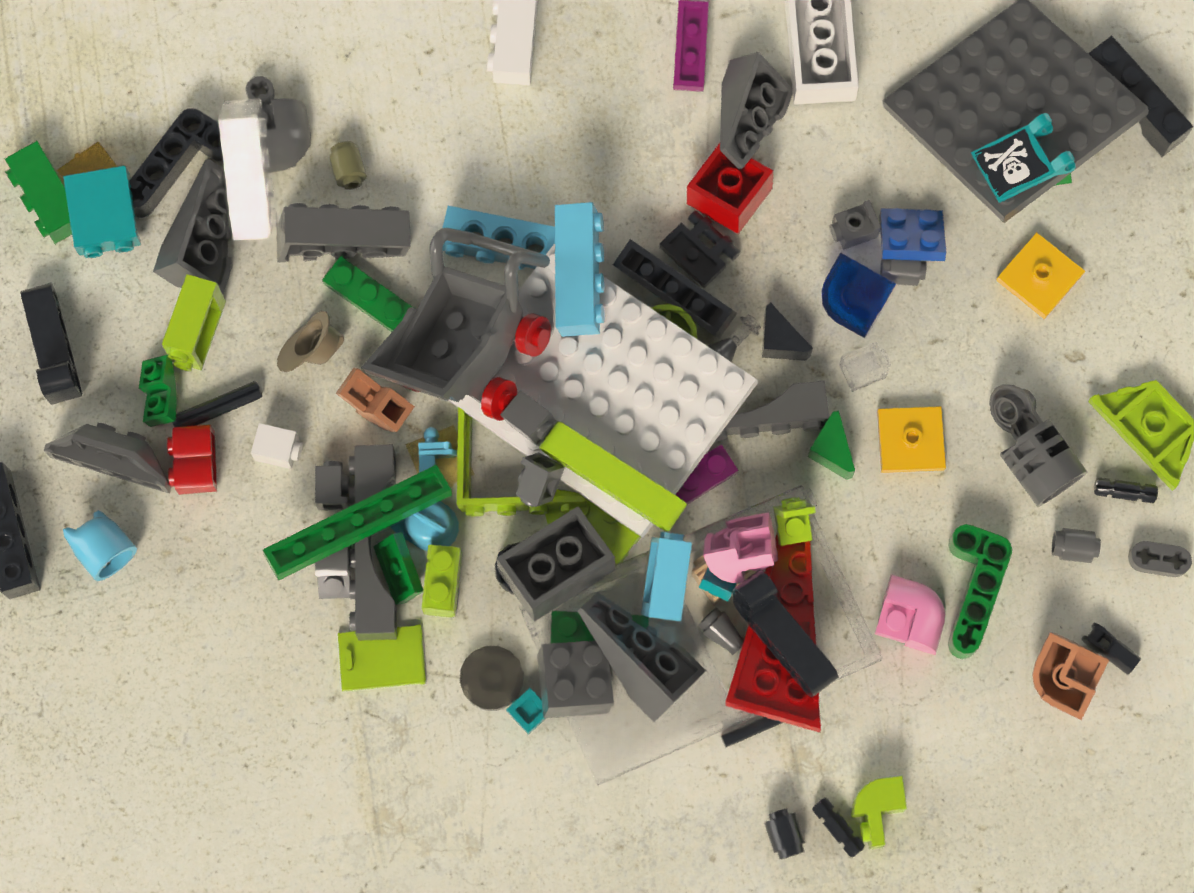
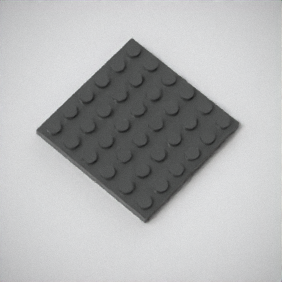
[882,0,1148,223]

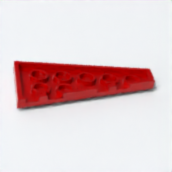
[725,533,821,733]

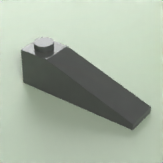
[153,159,232,294]
[578,593,706,722]

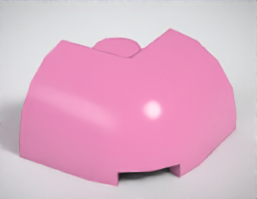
[703,512,777,583]
[875,575,945,655]

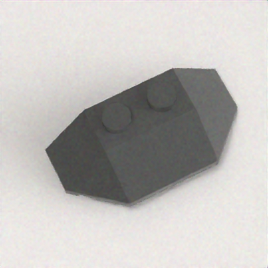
[44,423,172,494]

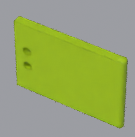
[338,624,426,692]

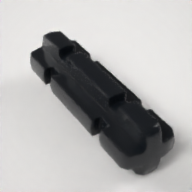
[1094,477,1158,503]
[812,798,865,858]

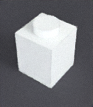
[251,423,303,469]

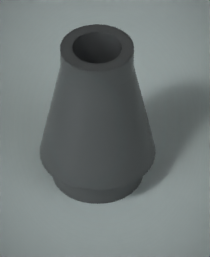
[698,607,744,655]

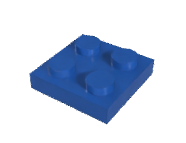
[879,208,946,261]

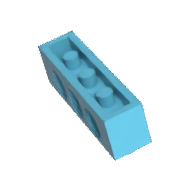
[442,206,555,270]

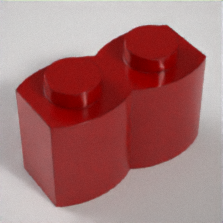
[167,424,217,495]

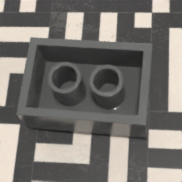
[496,506,615,622]

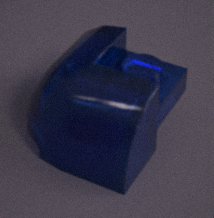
[821,252,896,338]

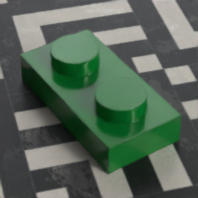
[373,532,424,605]

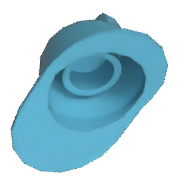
[390,501,459,551]

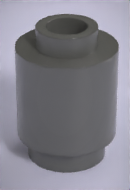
[880,258,926,286]
[1052,528,1101,563]

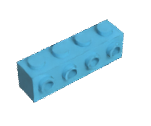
[555,202,605,337]

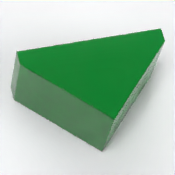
[807,410,855,479]

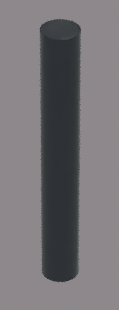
[721,717,784,748]

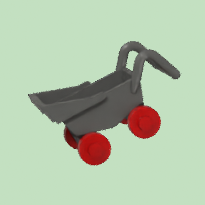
[361,228,551,421]

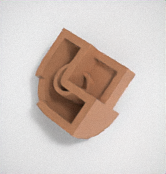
[1032,632,1109,720]

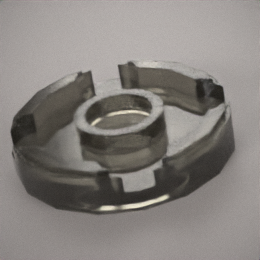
[460,646,524,711]

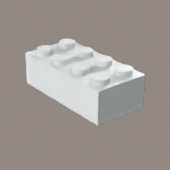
[785,0,859,104]

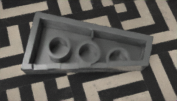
[277,203,410,263]

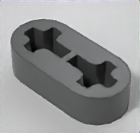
[1128,541,1192,577]

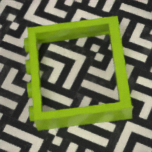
[457,407,588,517]

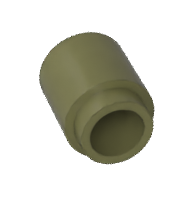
[329,141,367,190]

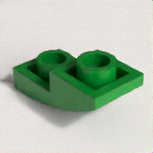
[138,355,177,427]

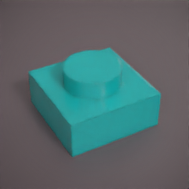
[698,567,737,602]
[506,688,547,735]

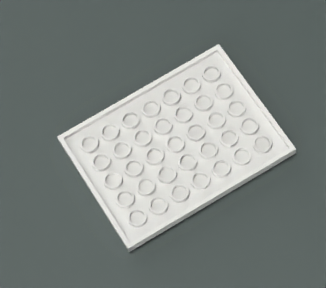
[448,244,758,538]

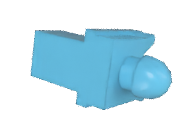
[418,427,457,473]

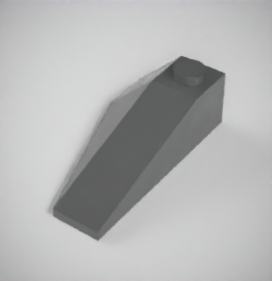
[720,52,793,169]

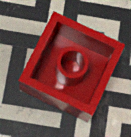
[687,143,774,234]

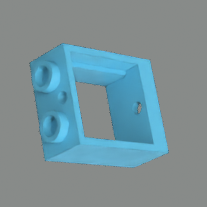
[641,532,692,621]

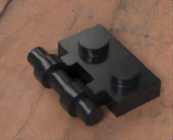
[659,210,741,289]

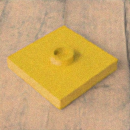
[996,232,1085,319]
[877,406,946,473]

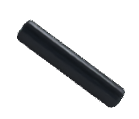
[172,381,262,428]

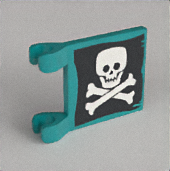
[971,113,1076,203]

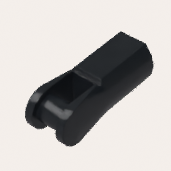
[1082,623,1142,675]

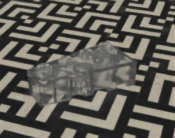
[218,99,277,240]

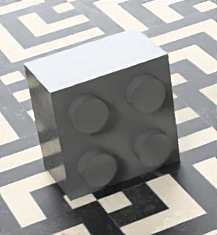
[537,641,614,718]

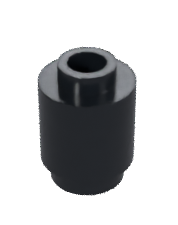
[764,808,805,860]

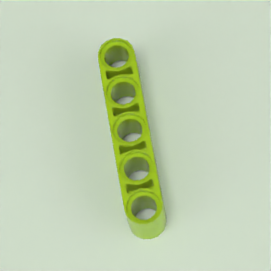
[539,421,687,532]

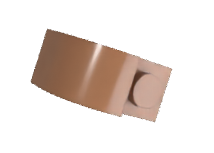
[336,368,415,432]

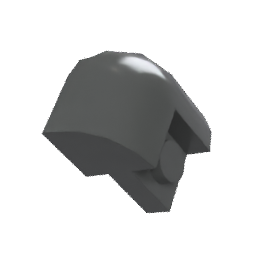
[242,98,311,175]

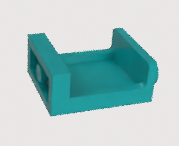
[63,166,141,258]

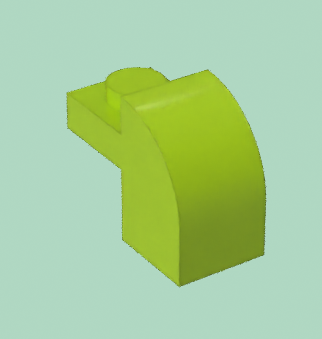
[851,776,907,849]

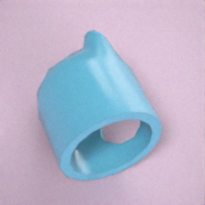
[63,510,137,581]

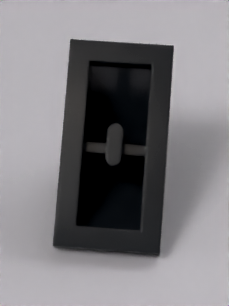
[762,302,813,361]

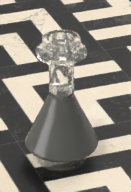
[706,314,761,362]

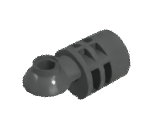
[989,384,1087,507]

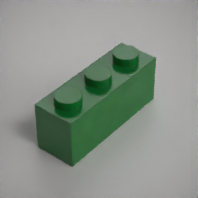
[5,141,72,244]

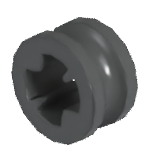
[246,76,275,107]

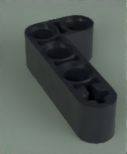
[129,108,234,218]
[20,283,82,405]
[733,569,839,698]

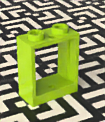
[162,274,226,371]

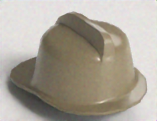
[277,311,344,372]

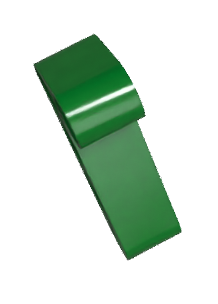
[948,524,1012,659]

